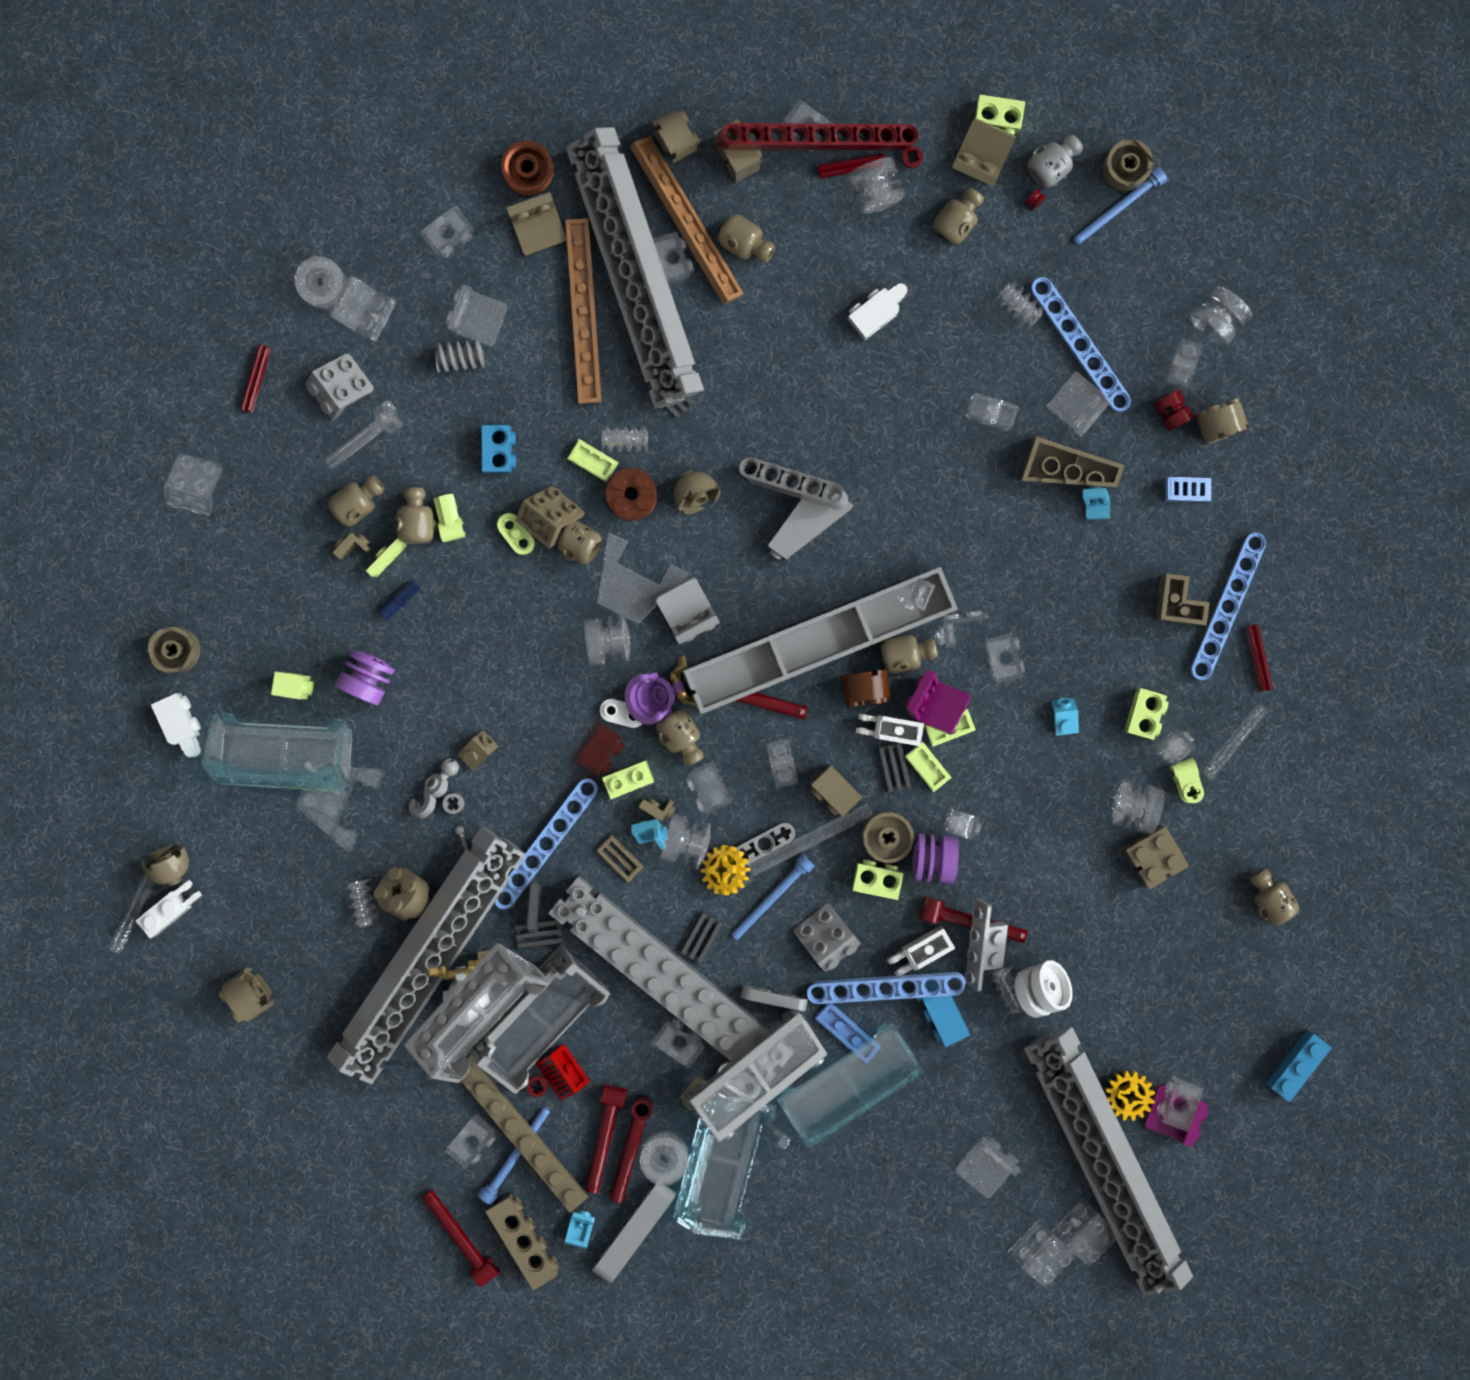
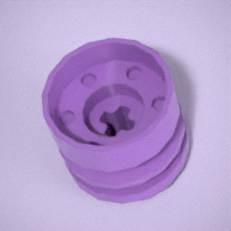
[334,650,395,705]
[912,833,959,884]

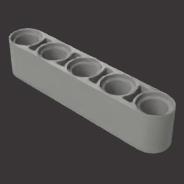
[739,457,848,510]
[592,1180,676,1284]

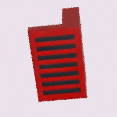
[535,1044,590,1101]

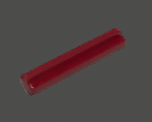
[818,153,886,178]
[240,345,271,412]
[1245,624,1273,691]

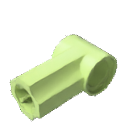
[434,494,466,543]

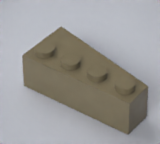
[1020,436,1125,487]

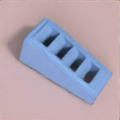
[1165,477,1211,501]

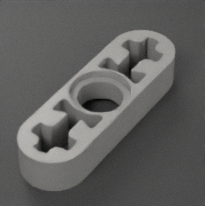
[737,823,795,865]
[741,985,808,1011]

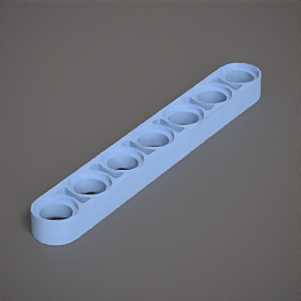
[1031,277,1131,412]
[1190,533,1266,680]
[494,778,598,909]
[807,972,966,1004]

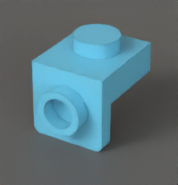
[1083,486,1110,520]
[1051,698,1079,736]
[631,819,668,850]
[564,1210,595,1249]

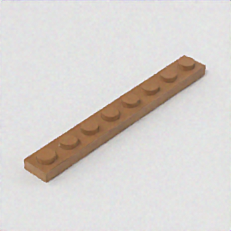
[630,136,744,305]
[565,218,602,404]

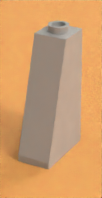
[768,486,854,561]

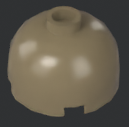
[673,471,721,514]
[140,843,189,886]

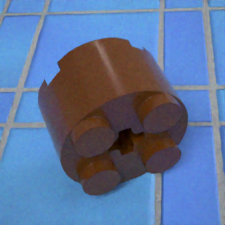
[841,669,890,707]

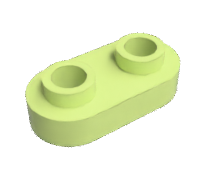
[497,513,535,555]

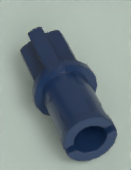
[378,580,420,620]

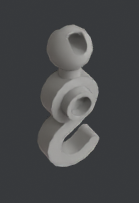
[409,758,459,819]

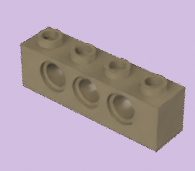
[485,1193,559,1290]

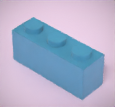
[912,970,970,1047]
[1265,1030,1332,1102]

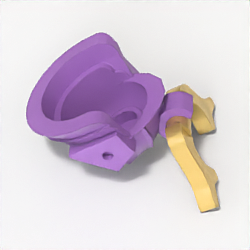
[625,655,697,725]

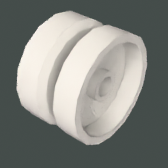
[1015,961,1072,1018]

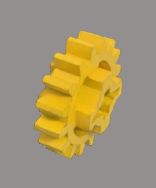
[701,845,750,896]
[1104,1070,1155,1121]

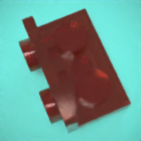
[576,723,625,776]

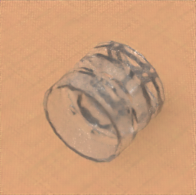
[848,157,907,214]
[295,256,349,311]
[1189,285,1252,348]
[584,614,631,667]
[1111,778,1165,835]
[660,813,711,869]
[640,1129,689,1185]

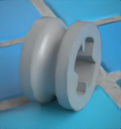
[443,793,464,814]

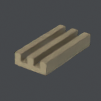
[596,835,644,883]

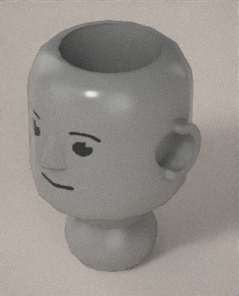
[1027,135,1083,188]

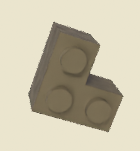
[1155,574,1210,626]
[810,764,862,817]

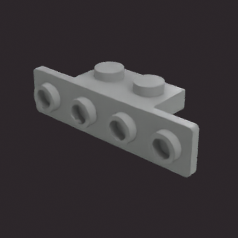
[965,898,1008,991]

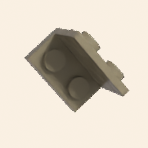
[952,118,1016,187]
[507,192,567,256]
[515,486,585,548]

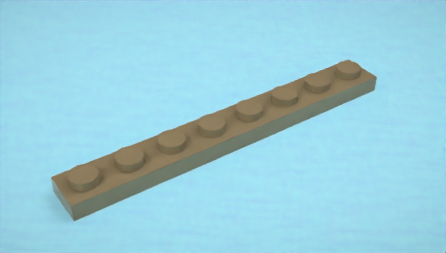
[461,1055,589,1213]

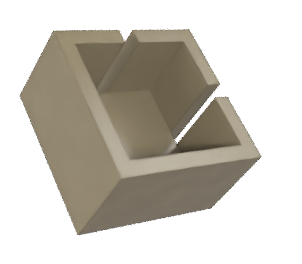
[714,119,762,183]
[1122,825,1189,890]

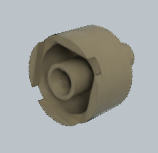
[651,109,701,164]
[1102,140,1153,192]
[1195,398,1250,444]
[148,627,200,673]
[374,867,430,921]
[219,968,274,1022]

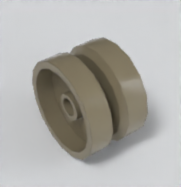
[862,811,914,863]

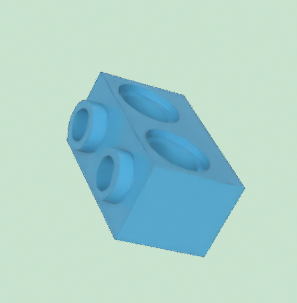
[482,425,516,474]

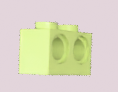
[975,95,1025,135]
[271,672,314,699]
[1124,688,1168,740]
[602,760,654,799]
[852,859,904,900]

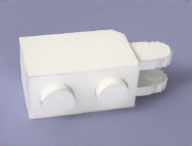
[847,283,908,341]
[151,693,201,757]
[856,714,924,746]
[136,880,202,939]
[887,925,955,976]

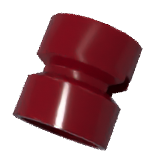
[1153,389,1195,432]

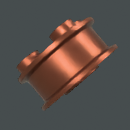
[501,140,554,196]
[606,468,657,521]

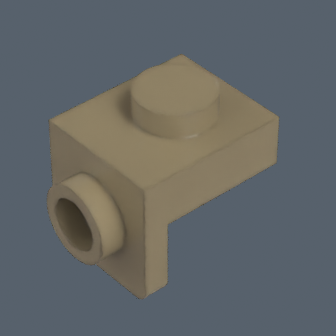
[333,532,371,560]
[458,731,498,771]

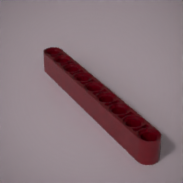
[716,123,919,150]

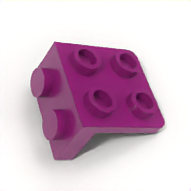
[906,669,971,734]
[1145,1085,1209,1148]

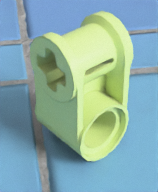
[1170,758,1204,803]

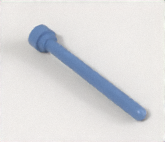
[1074,166,1168,244]
[731,853,815,940]
[477,1107,549,1205]

